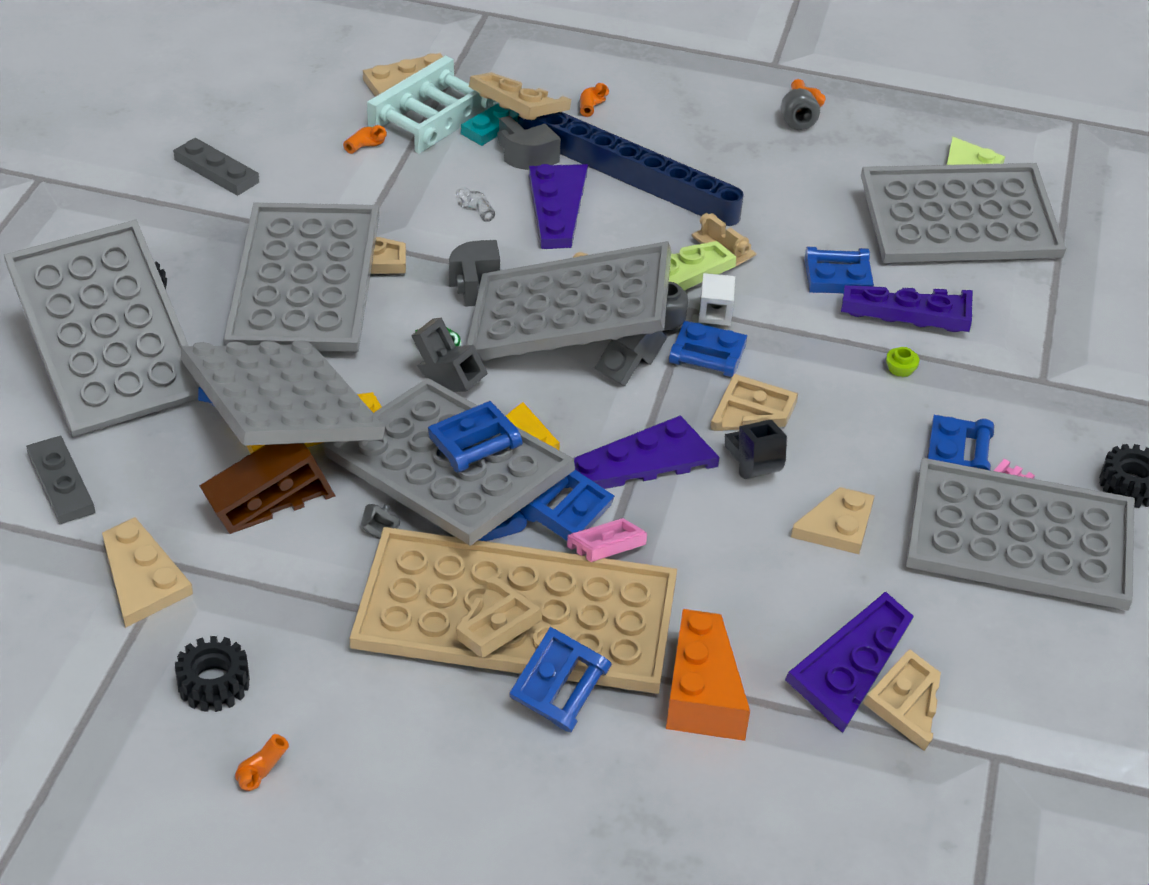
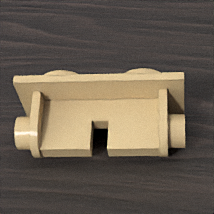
[692,213,756,266]

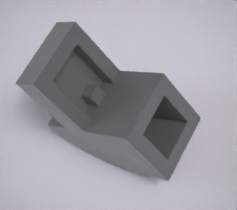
[497,115,561,170]
[449,240,500,307]
[411,317,488,392]
[595,331,667,386]

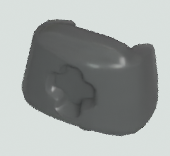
[361,504,400,539]

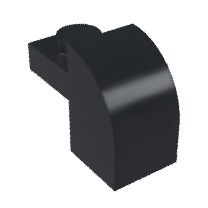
[725,419,787,479]

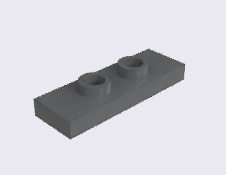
[26,435,95,524]

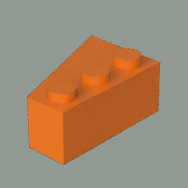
[666,609,750,741]

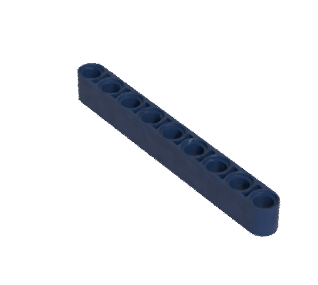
[518,112,744,226]

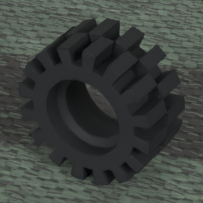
[1099,444,1149,508]
[175,636,250,712]

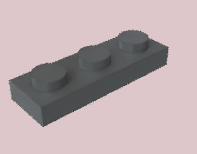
[173,137,259,196]

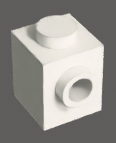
[698,273,736,326]

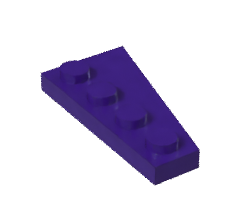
[529,164,588,249]
[841,285,973,332]
[574,415,720,489]
[785,592,914,733]

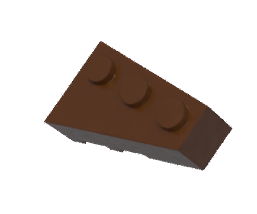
[199,443,336,534]

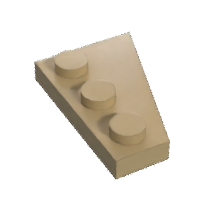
[469,72,572,120]
[102,517,193,628]

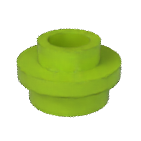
[886,347,920,377]

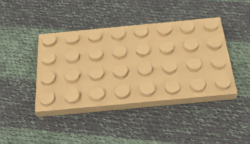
[349,527,677,694]

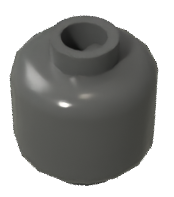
[780,88,820,130]
[663,282,689,331]

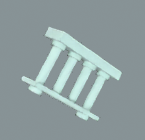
[367,55,496,154]

